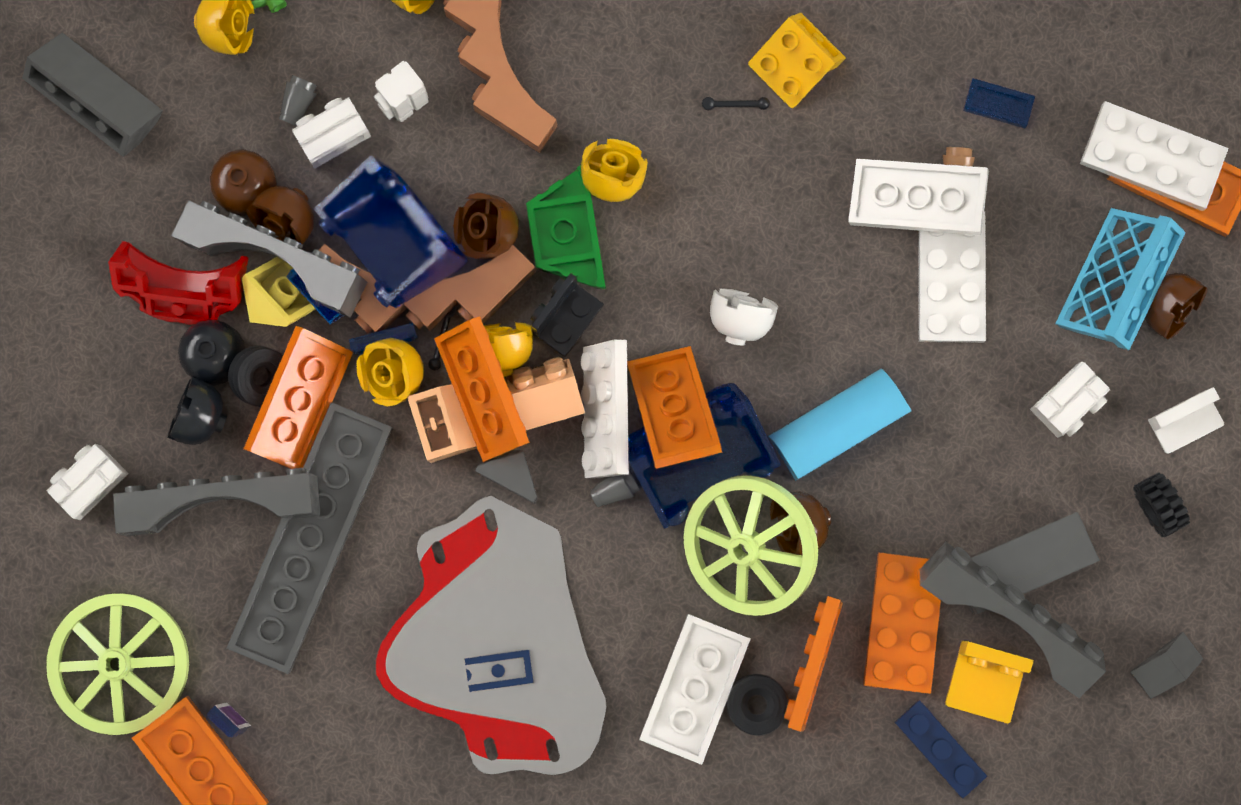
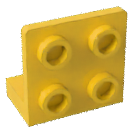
[748,13,846,108]
[945,641,1034,724]

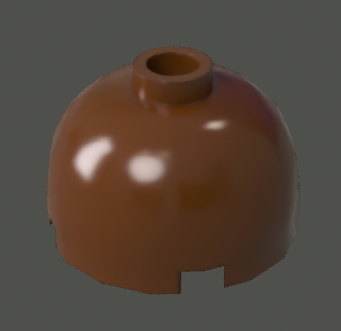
[210,149,277,216]
[247,186,315,244]
[453,192,519,260]
[1145,273,1208,339]
[770,491,831,556]

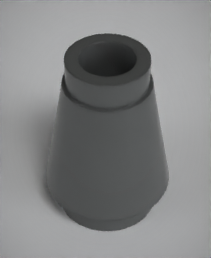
[279,75,317,126]
[590,466,641,508]

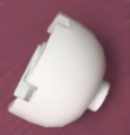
[710,289,778,346]

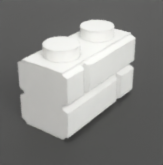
[374,61,429,122]
[292,97,371,168]
[1030,362,1110,438]
[46,444,128,520]

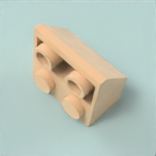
[506,357,585,430]
[407,384,477,463]

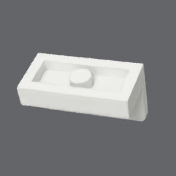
[1148,387,1224,454]

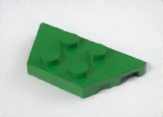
[526,165,606,290]

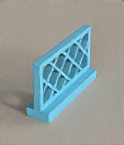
[1055,208,1186,350]

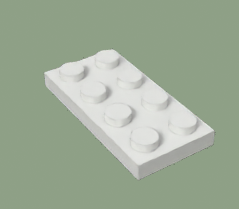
[1080,101,1229,211]
[848,159,989,235]
[919,212,986,343]
[581,339,629,478]
[639,614,750,765]

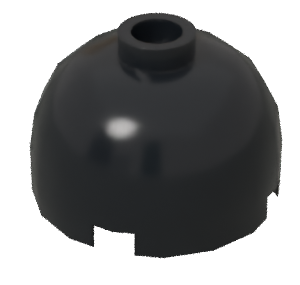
[178,320,245,386]
[167,377,227,445]

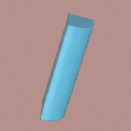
[768,369,912,481]

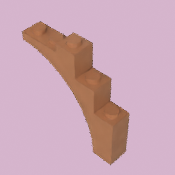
[443,0,557,153]
[319,244,536,334]

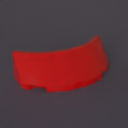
[108,241,249,325]

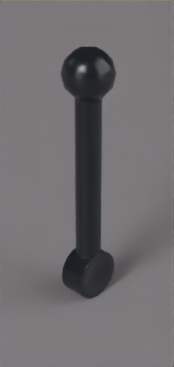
[702,97,770,111]
[428,307,456,371]

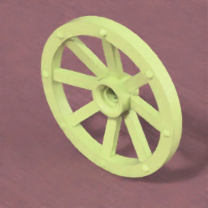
[684,476,818,616]
[46,594,189,735]

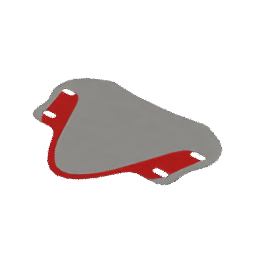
[376,496,606,775]

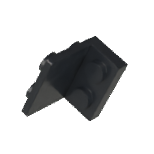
[530,273,604,357]

